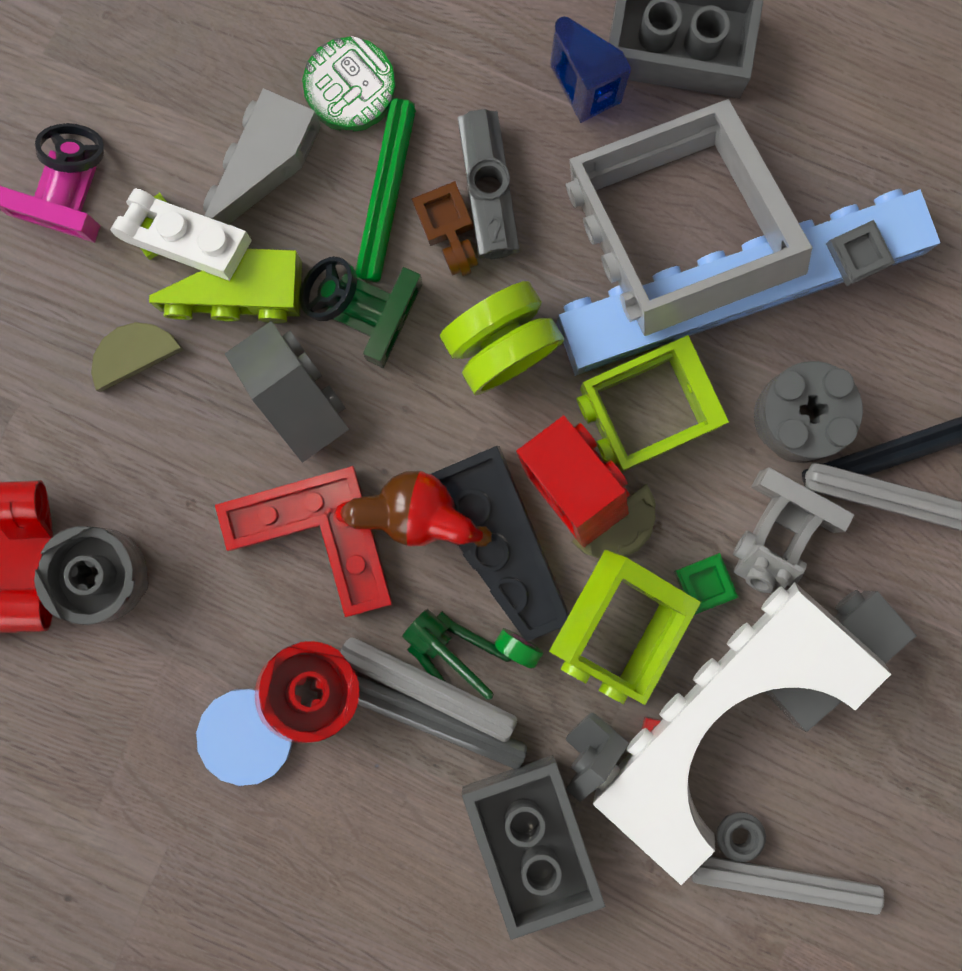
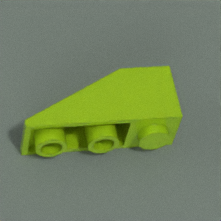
[149,249,302,323]

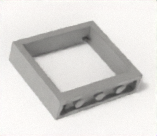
[565,99,812,336]

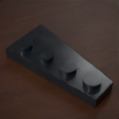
[430,446,569,642]

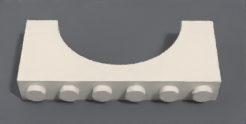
[593,582,891,885]

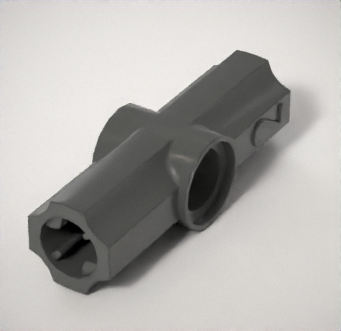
[457,109,519,260]

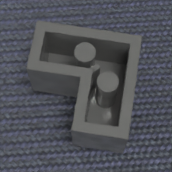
[225,321,349,463]

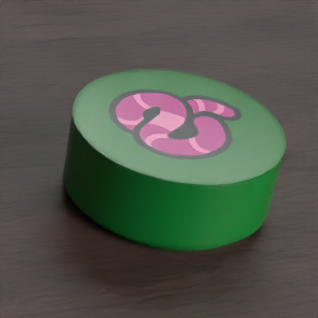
[494,628,544,669]

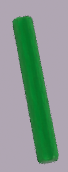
[355,98,416,282]

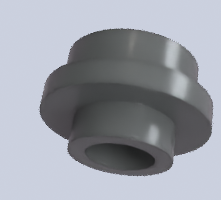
[716,812,766,862]

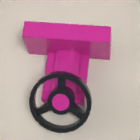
[0,123,104,243]

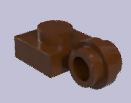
[412,181,478,276]

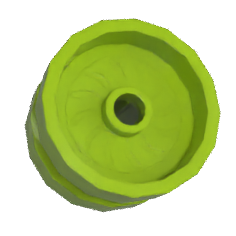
[439,281,564,396]

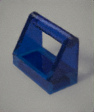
[550,16,631,123]

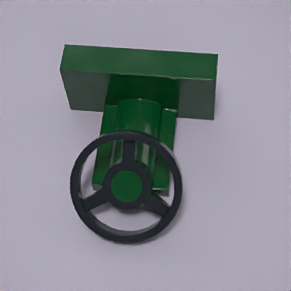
[300,256,423,368]

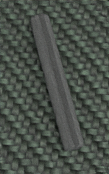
[357,676,527,769]

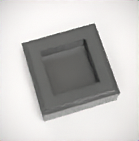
[826,220,895,287]

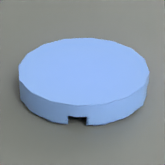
[196,688,293,786]

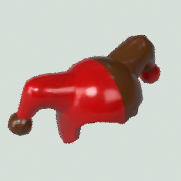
[335,471,492,547]

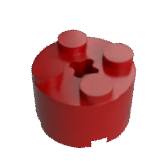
[255,641,359,743]

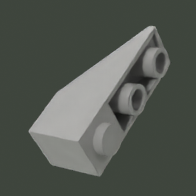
[203,88,321,225]

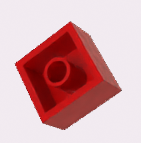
[516,415,630,548]

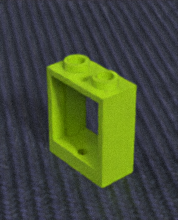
[576,335,729,472]
[549,550,701,705]

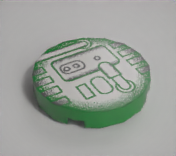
[302,36,396,132]

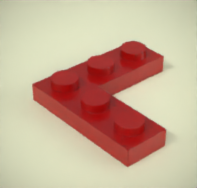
[215,466,393,617]

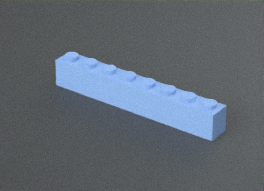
[556,189,941,376]

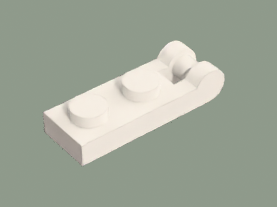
[110,188,252,281]

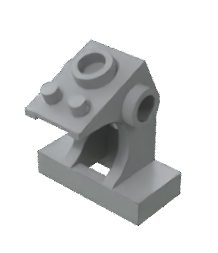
[733,467,855,594]

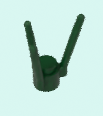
[402,608,512,700]

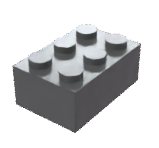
[603,0,763,99]
[462,755,606,940]

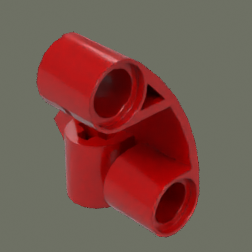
[0,480,53,633]

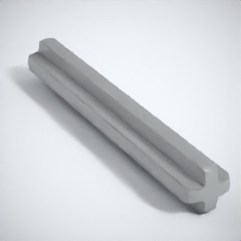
[805,462,962,531]
[340,638,517,742]
[692,856,885,915]

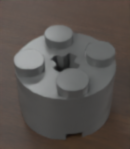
[754,361,863,463]
[34,526,148,625]

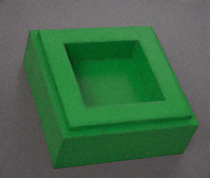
[674,553,738,615]

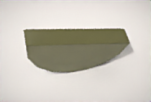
[91,322,184,392]
[571,484,656,559]

